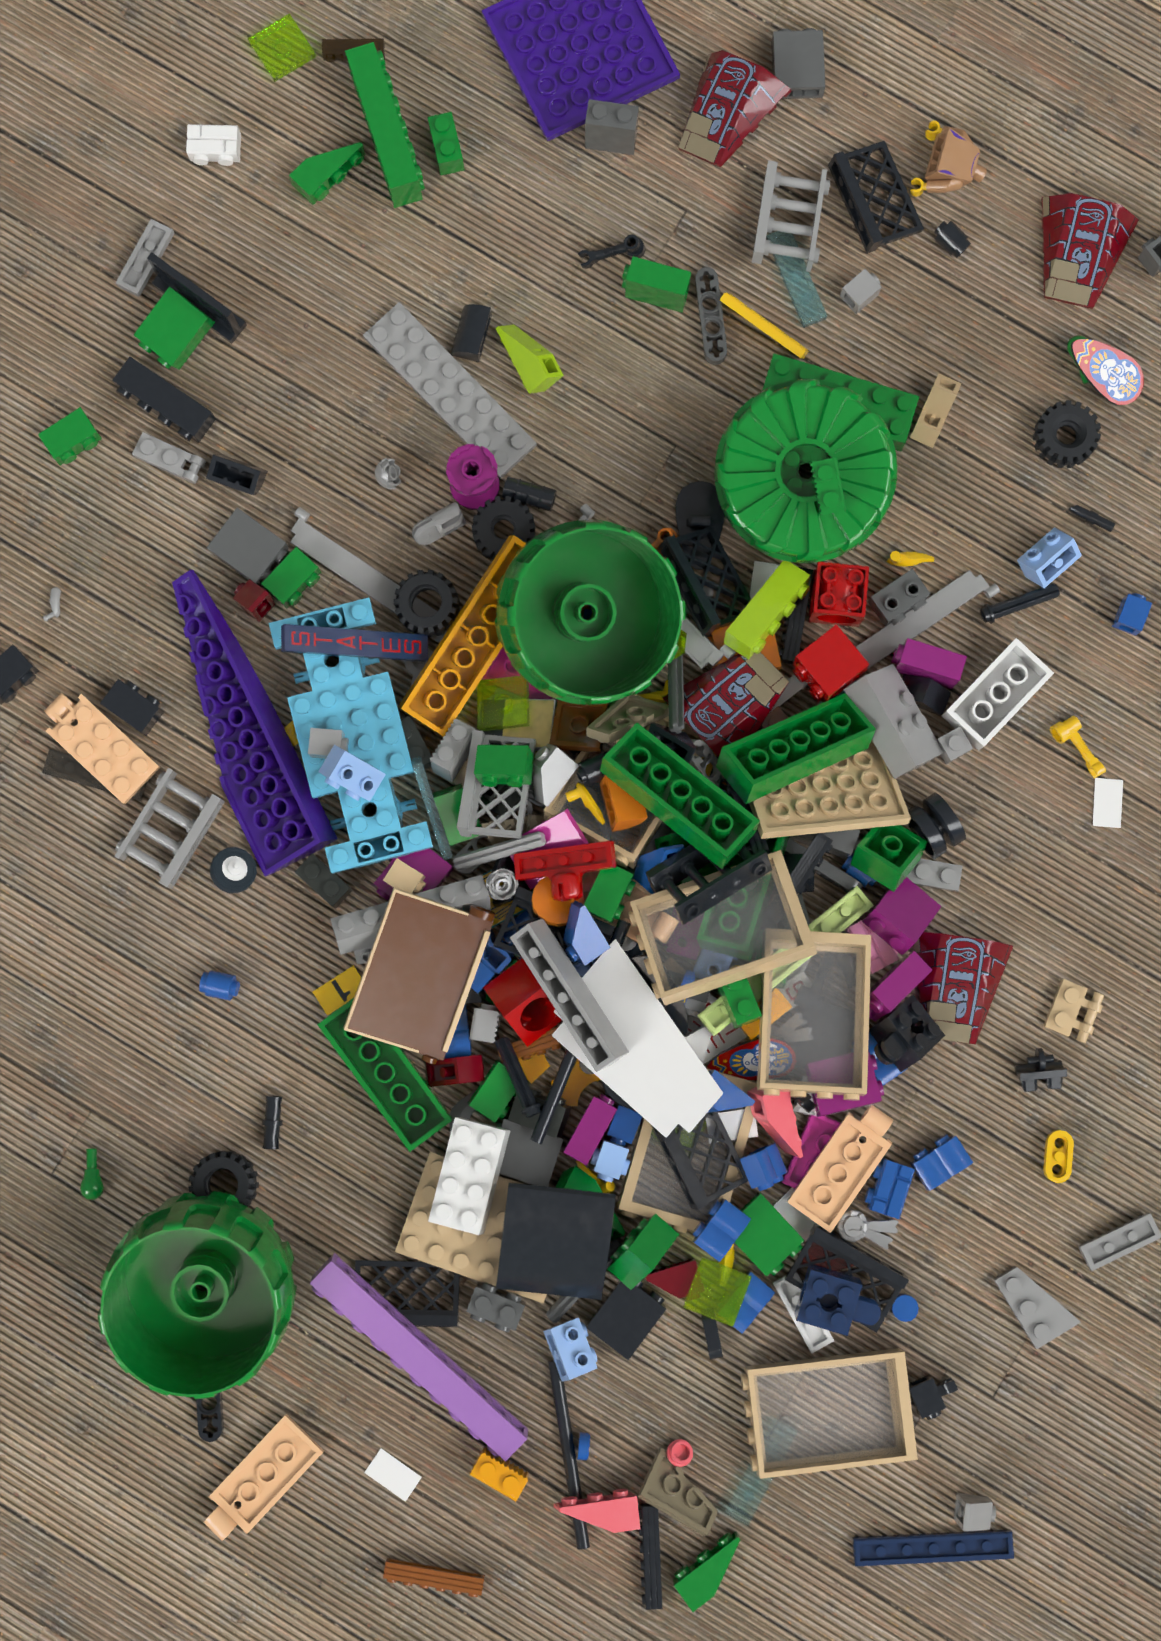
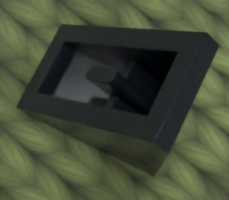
[902,674,951,717]
[648,722,697,763]

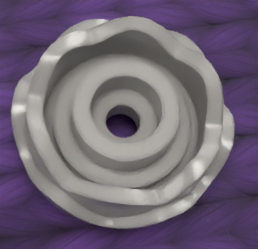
[375,457,401,489]
[486,868,518,900]

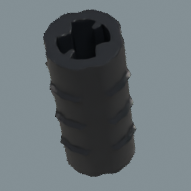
[502,477,557,512]

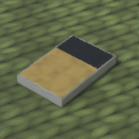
[479,699,557,751]

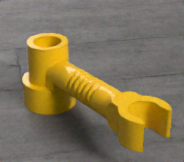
[1050,716,1106,779]

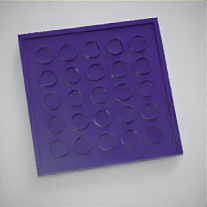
[482,0,680,142]

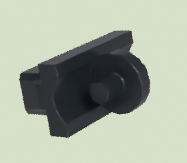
[1014,1048,1067,1092]

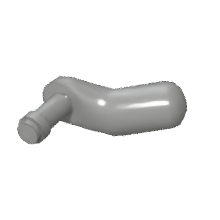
[43,587,61,621]

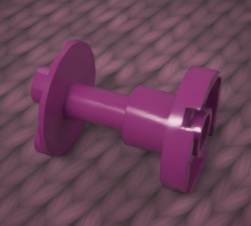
[446,444,500,510]

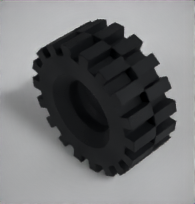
[1033,400,1101,469]
[472,496,536,561]

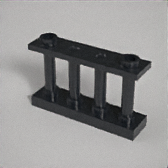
[645,845,772,925]

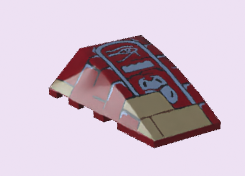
[678,50,791,168]
[1041,193,1139,309]
[662,652,789,758]
[913,932,1013,1045]

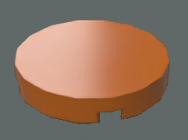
[531,877,584,927]

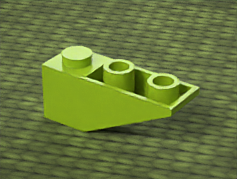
[496,324,564,394]

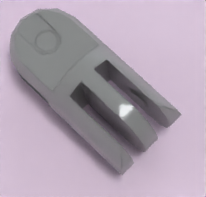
[412,502,466,545]

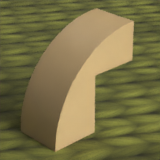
[910,374,961,448]

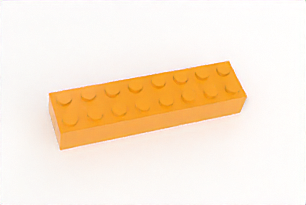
[398,535,526,736]

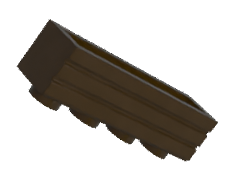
[322,38,385,62]

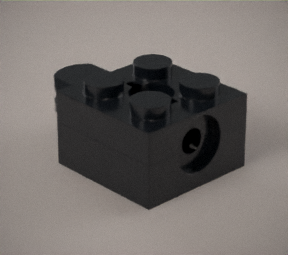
[869,994,946,1072]

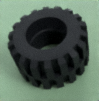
[394,569,460,638]
[188,1151,259,1207]

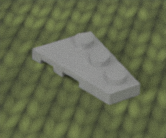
[993,1266,1081,1349]

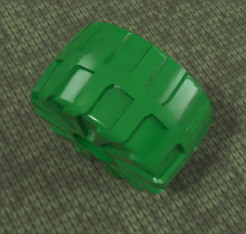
[715,379,897,563]
[495,520,686,705]
[97,1191,297,1399]

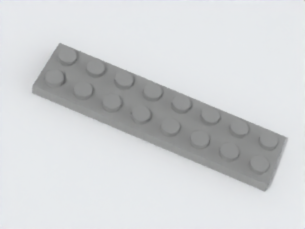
[363,302,537,479]

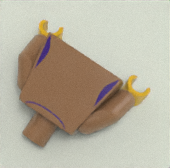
[910,120,987,197]

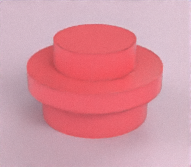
[667,1439,693,1467]

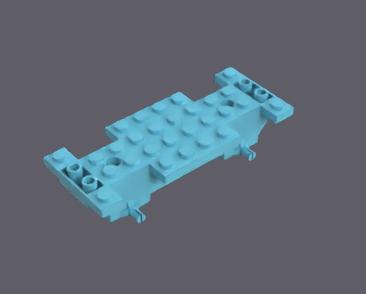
[269,597,433,874]

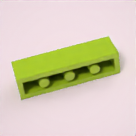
[724,561,810,660]

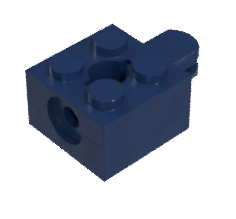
[794,1263,881,1336]

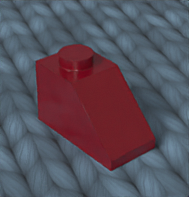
[233,579,276,623]
[426,1055,484,1087]
[646,1258,705,1301]

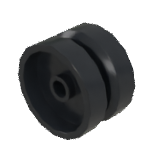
[907,792,966,859]

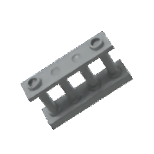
[752,160,830,272]
[115,768,225,889]

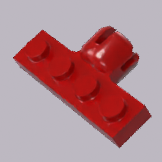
[514,841,616,901]

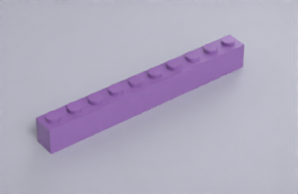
[310,1253,528,1462]

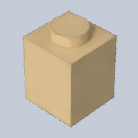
[383,859,426,894]

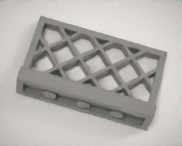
[457,730,536,839]

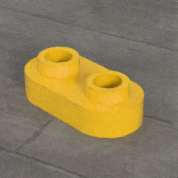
[1043,1130,1074,1183]

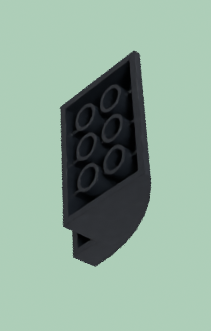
[496,1183,616,1300]

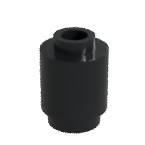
[934,220,971,258]
[576,751,608,786]

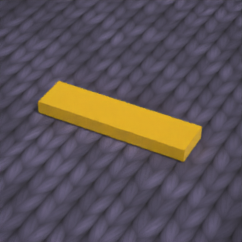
[720,292,809,359]

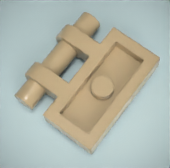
[1043,979,1104,1044]

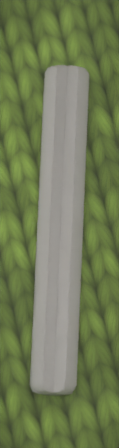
[453,831,546,870]

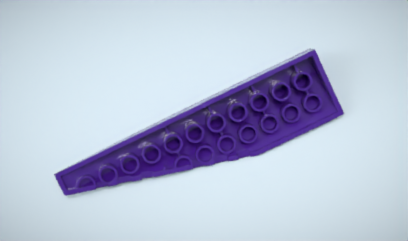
[172,570,338,877]

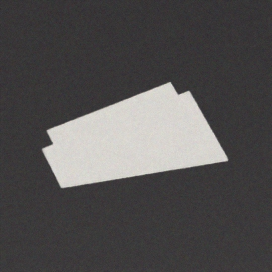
[552,939,723,1137]

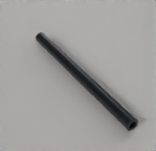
[548,1360,590,1550]

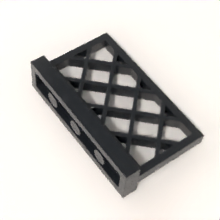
[828,141,924,254]
[147,252,247,344]
[657,526,752,637]
[493,887,615,978]
[651,1112,748,1210]
[785,1223,909,1333]
[355,1260,460,1328]

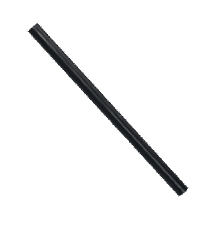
[530,919,631,1144]

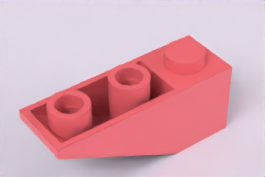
[747,1087,803,1158]
[553,1489,640,1533]

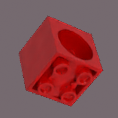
[808,562,870,627]
[793,624,869,703]
[483,958,562,1047]

